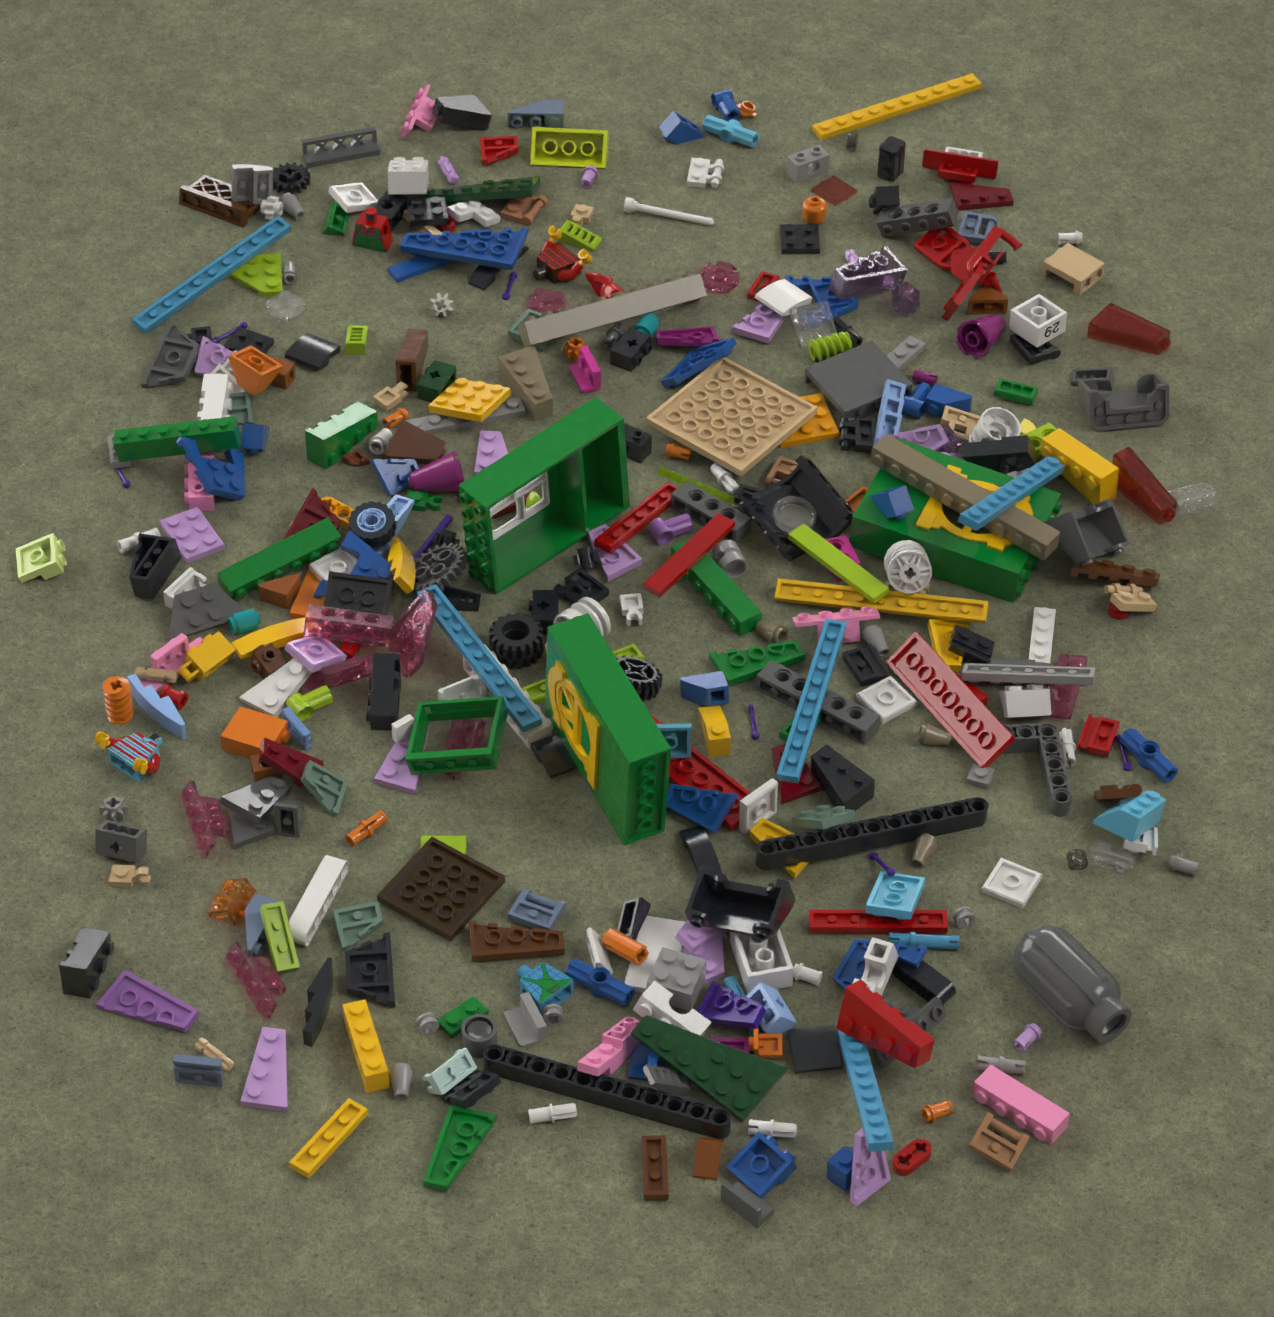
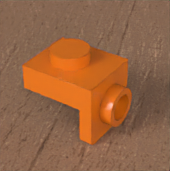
[749,1029,783,1059]

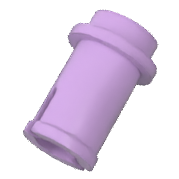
[580,166,598,189]
[1013,1023,1042,1052]

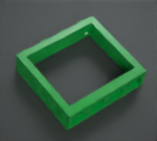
[405,696,508,775]

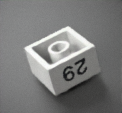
[1009,294,1067,347]

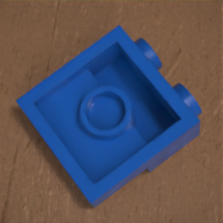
[726,1132,797,1199]

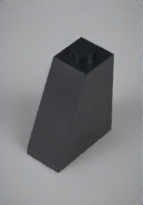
[432,95,492,131]

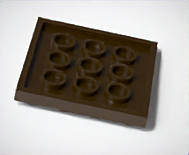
[377,837,505,942]

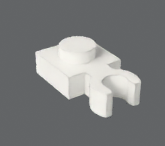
[620,593,644,626]

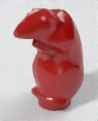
[585,272,624,299]

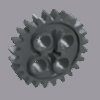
[410,542,469,595]

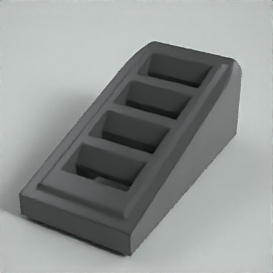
[1071,367,1114,391]
[643,1065,692,1097]

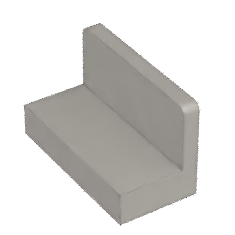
[504,992,547,1048]

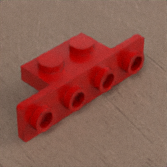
[922,149,999,184]

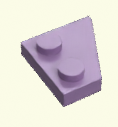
[682,934,724,985]

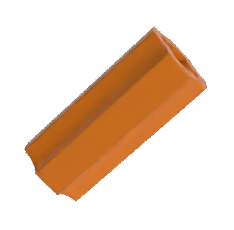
[602,928,649,965]

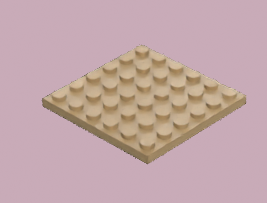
[646,357,818,477]

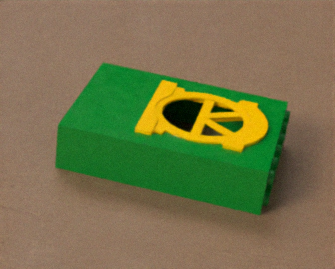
[849,438,1062,603]
[545,613,671,846]

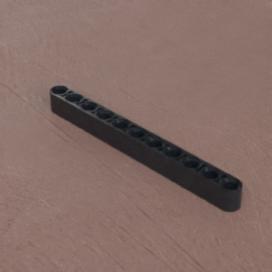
[755,797,989,870]
[483,1044,731,1139]

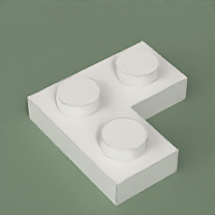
[447,200,501,227]

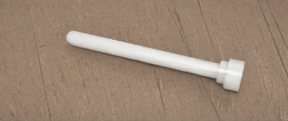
[623,197,714,226]

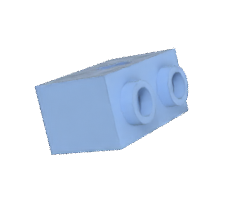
[746,982,797,1037]

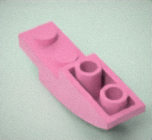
[577,1017,640,1076]

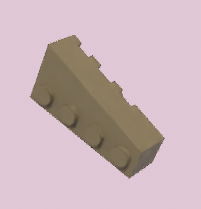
[498,345,553,422]

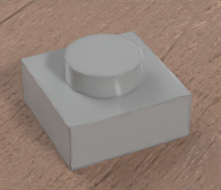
[966,763,995,790]

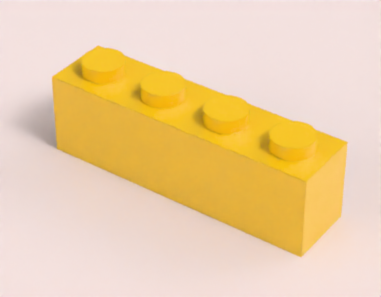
[342,999,390,1093]

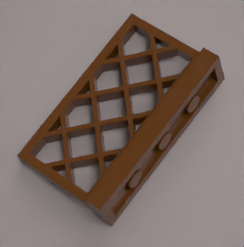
[179,175,261,228]

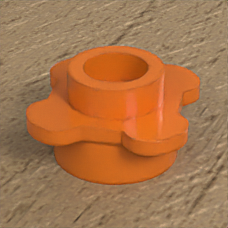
[737,101,757,118]

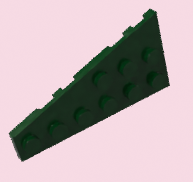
[418,176,541,202]
[631,1015,787,1122]

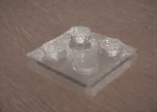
[789,301,837,348]

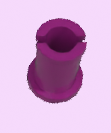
[912,368,938,386]

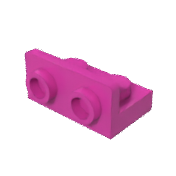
[569,346,601,393]

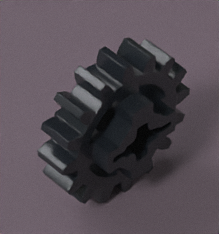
[272,162,311,194]

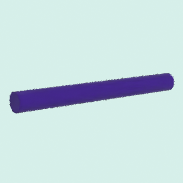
[413,514,453,563]

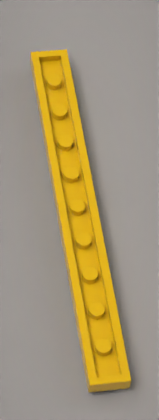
[812,73,982,140]
[774,578,989,624]

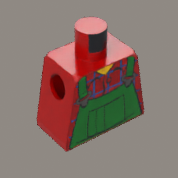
[352,207,393,253]

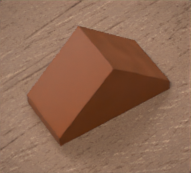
[967,285,1008,315]
[258,573,301,609]
[693,1137,724,1180]

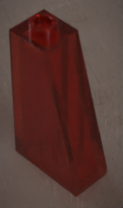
[1087,302,1171,355]
[1112,446,1177,525]

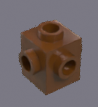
[249,643,286,680]

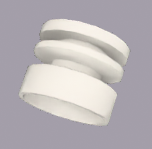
[969,407,1021,442]
[884,540,932,594]
[554,597,611,637]

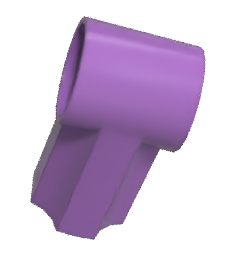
[648,514,693,545]

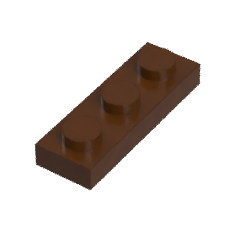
[641,1135,669,1201]

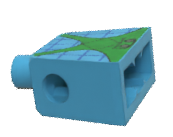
[517,963,573,1016]

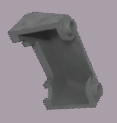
[1078,373,1169,431]
[1044,498,1130,566]

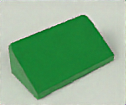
[322,202,350,236]

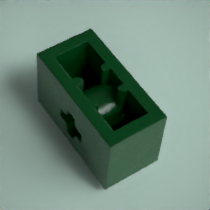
[416,360,457,402]

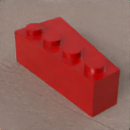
[836,979,935,1068]

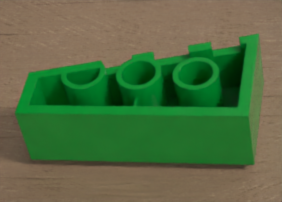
[305,401,378,469]

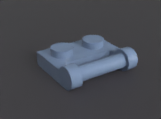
[958,211,998,244]
[508,888,567,930]

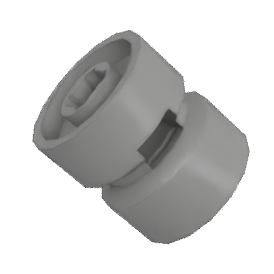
[712,540,748,579]

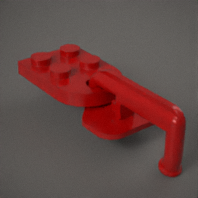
[942,226,1023,321]
[913,227,1002,293]

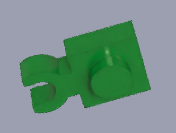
[407,490,443,512]

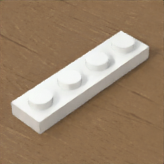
[1029,607,1056,666]

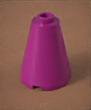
[956,315,1006,359]
[408,451,465,493]

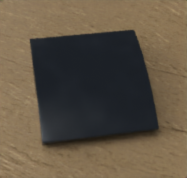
[284,333,341,370]
[530,734,577,779]
[787,1025,843,1073]

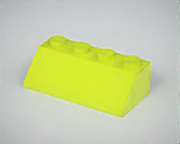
[530,127,609,168]

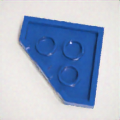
[660,337,737,388]

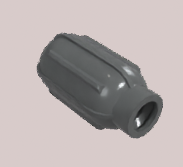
[1012,926,1132,1044]

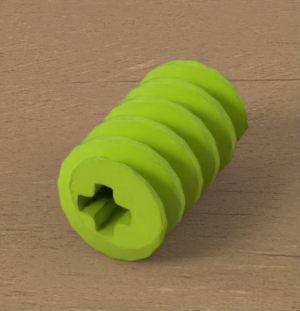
[808,332,852,362]

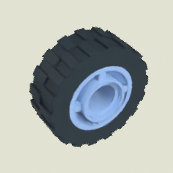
[349,501,396,548]

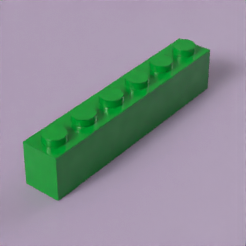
[113,416,241,462]
[218,517,341,600]
[669,537,762,637]

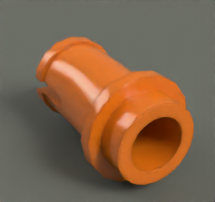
[382,408,409,430]
[665,443,692,461]
[921,1099,954,1123]

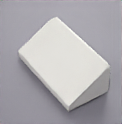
[587,927,613,975]

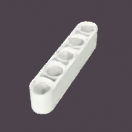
[289,855,349,947]

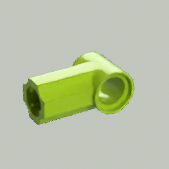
[286,685,333,721]

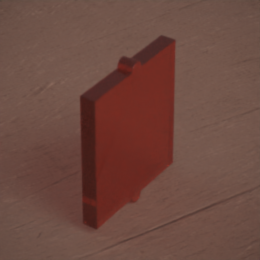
[812,175,857,206]

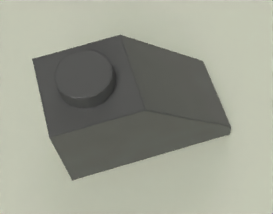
[275,801,305,838]

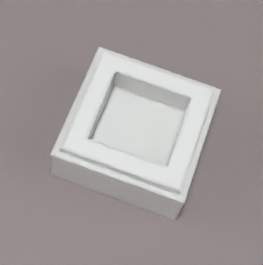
[392,714,414,743]

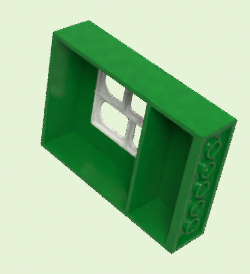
[459,397,630,595]

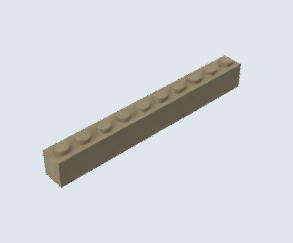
[518,272,707,348]
[870,434,1061,561]

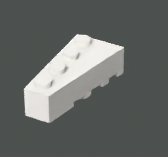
[197,374,234,452]

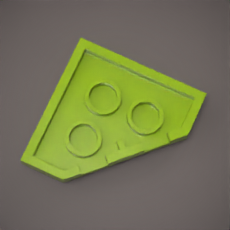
[227,253,283,297]

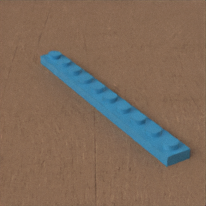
[132,216,291,334]
[958,456,1065,531]
[417,584,542,732]
[776,619,847,784]
[836,1022,894,1152]

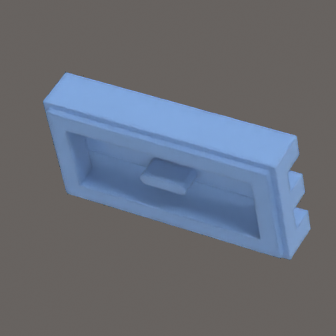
[282,706,312,750]

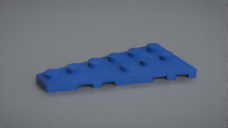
[400,227,529,270]

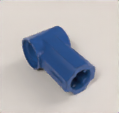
[711,89,740,121]
[902,382,932,419]

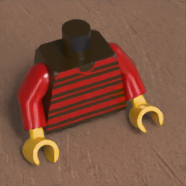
[533,225,592,284]

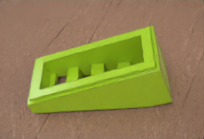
[559,220,602,252]
[345,326,368,355]

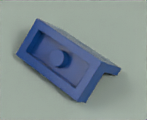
[628,1042,660,1081]

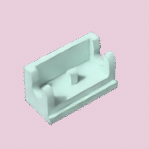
[422,1048,477,1095]

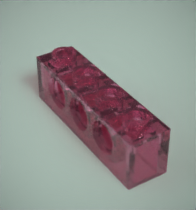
[304,604,394,647]

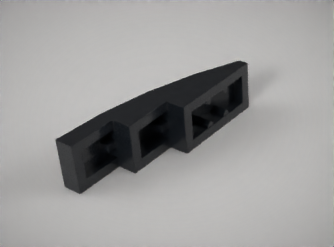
[303,957,333,1047]

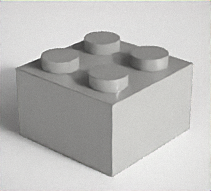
[647,947,707,1011]

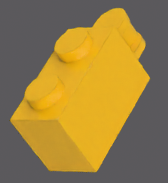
[177,631,236,683]

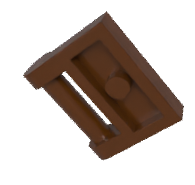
[1094,784,1142,800]

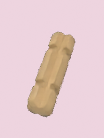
[134,667,178,683]
[195,1038,234,1072]

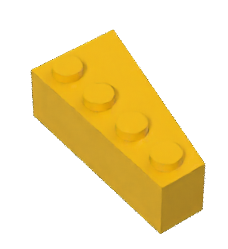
[1041,428,1119,504]

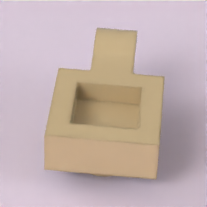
[570,204,594,227]
[373,382,409,412]
[109,864,151,888]

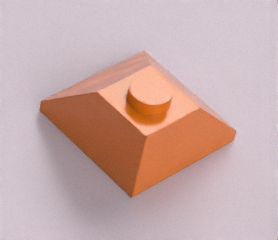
[228,345,283,395]

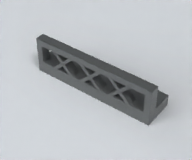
[302,127,380,168]

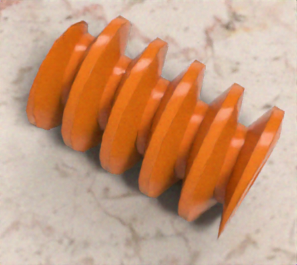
[102,676,134,725]

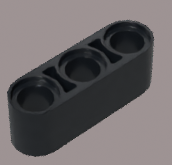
[892,960,956,1004]

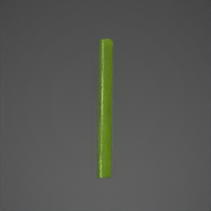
[659,467,734,503]

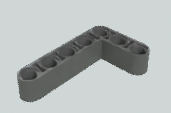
[1002,723,1072,817]

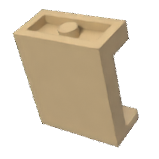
[1042,243,1105,296]

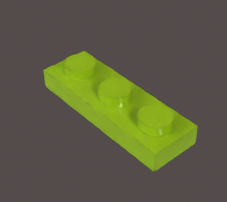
[259,901,300,974]

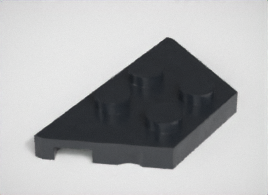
[345,932,395,1008]

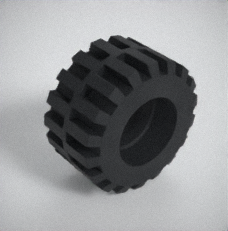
[489,613,543,669]

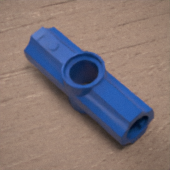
[1120,727,1178,783]
[565,958,635,1006]

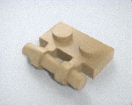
[940,405,981,442]
[1104,583,1158,612]

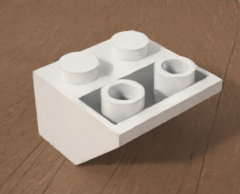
[999,684,1051,718]

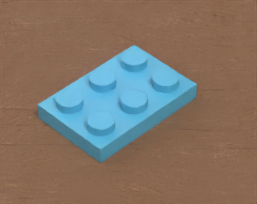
[865,871,925,920]

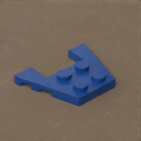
[785,275,858,330]
[176,436,245,501]
[313,531,394,599]
[832,939,927,1008]

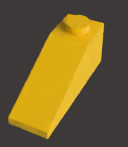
[698,705,731,757]

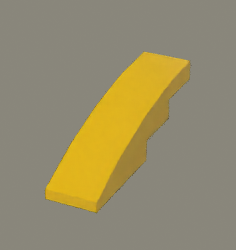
[387,536,416,594]
[231,617,320,659]

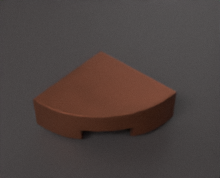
[341,449,370,467]

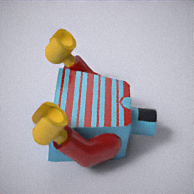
[94,732,163,782]

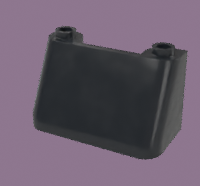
[685,865,795,940]

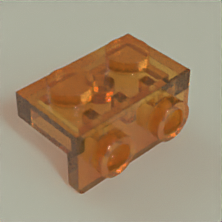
[206,878,258,925]

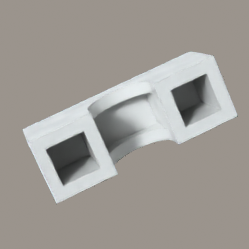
[852,937,898,996]
[633,980,712,1036]

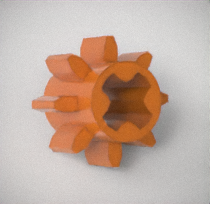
[563,337,588,361]

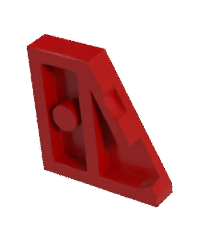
[480,136,518,166]

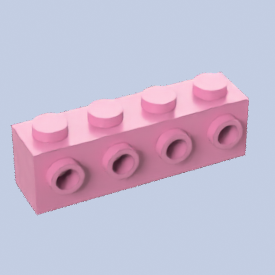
[184,451,215,511]

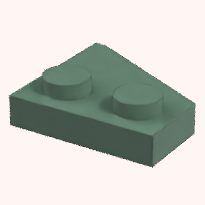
[333,901,383,951]

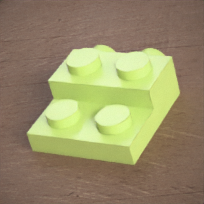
[16,533,67,583]

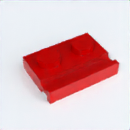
[1077,714,1120,758]

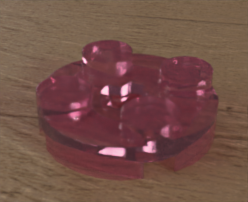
[700,261,739,294]
[527,288,566,314]

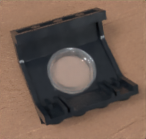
[737,455,855,562]

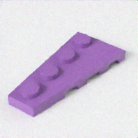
[96,970,200,1033]

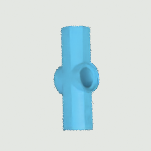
[702,115,759,148]

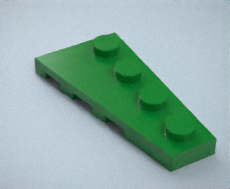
[709,640,805,686]
[423,1105,497,1192]

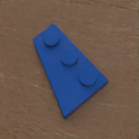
[666,784,739,834]

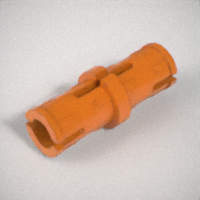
[345,810,388,847]

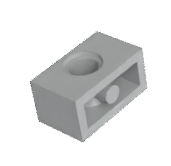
[787,145,829,184]

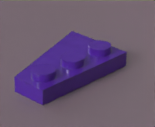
[697,981,766,1029]

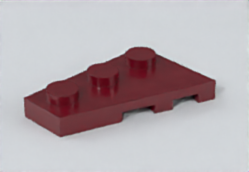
[950,182,1014,211]
[259,737,323,798]
[771,743,821,805]

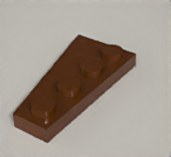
[1070,560,1160,587]
[469,921,565,962]

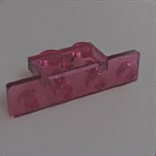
[300,654,373,695]
[1049,654,1088,719]
[445,718,486,780]
[181,780,230,858]
[225,942,287,1021]

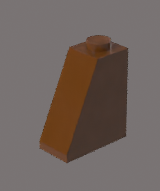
[381,419,446,464]

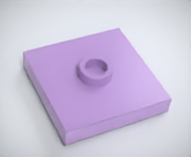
[285,633,346,673]

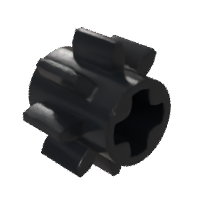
[433,529,460,547]
[573,547,601,570]

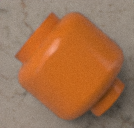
[802,196,827,224]

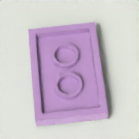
[160,507,225,564]

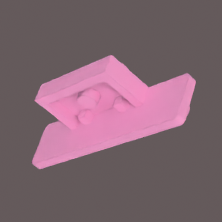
[400,84,437,140]
[792,607,880,644]
[140,633,203,692]

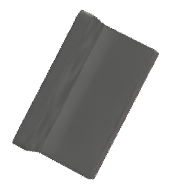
[721,1181,774,1228]

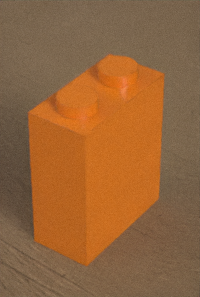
[221,706,290,759]

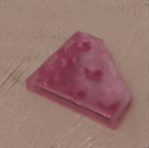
[386,588,438,678]

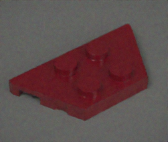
[283,488,341,539]

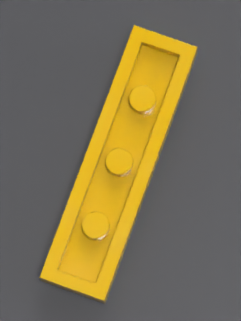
[289,1098,368,1179]

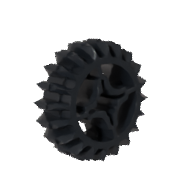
[616,655,663,702]

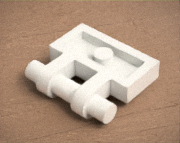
[687,158,724,188]

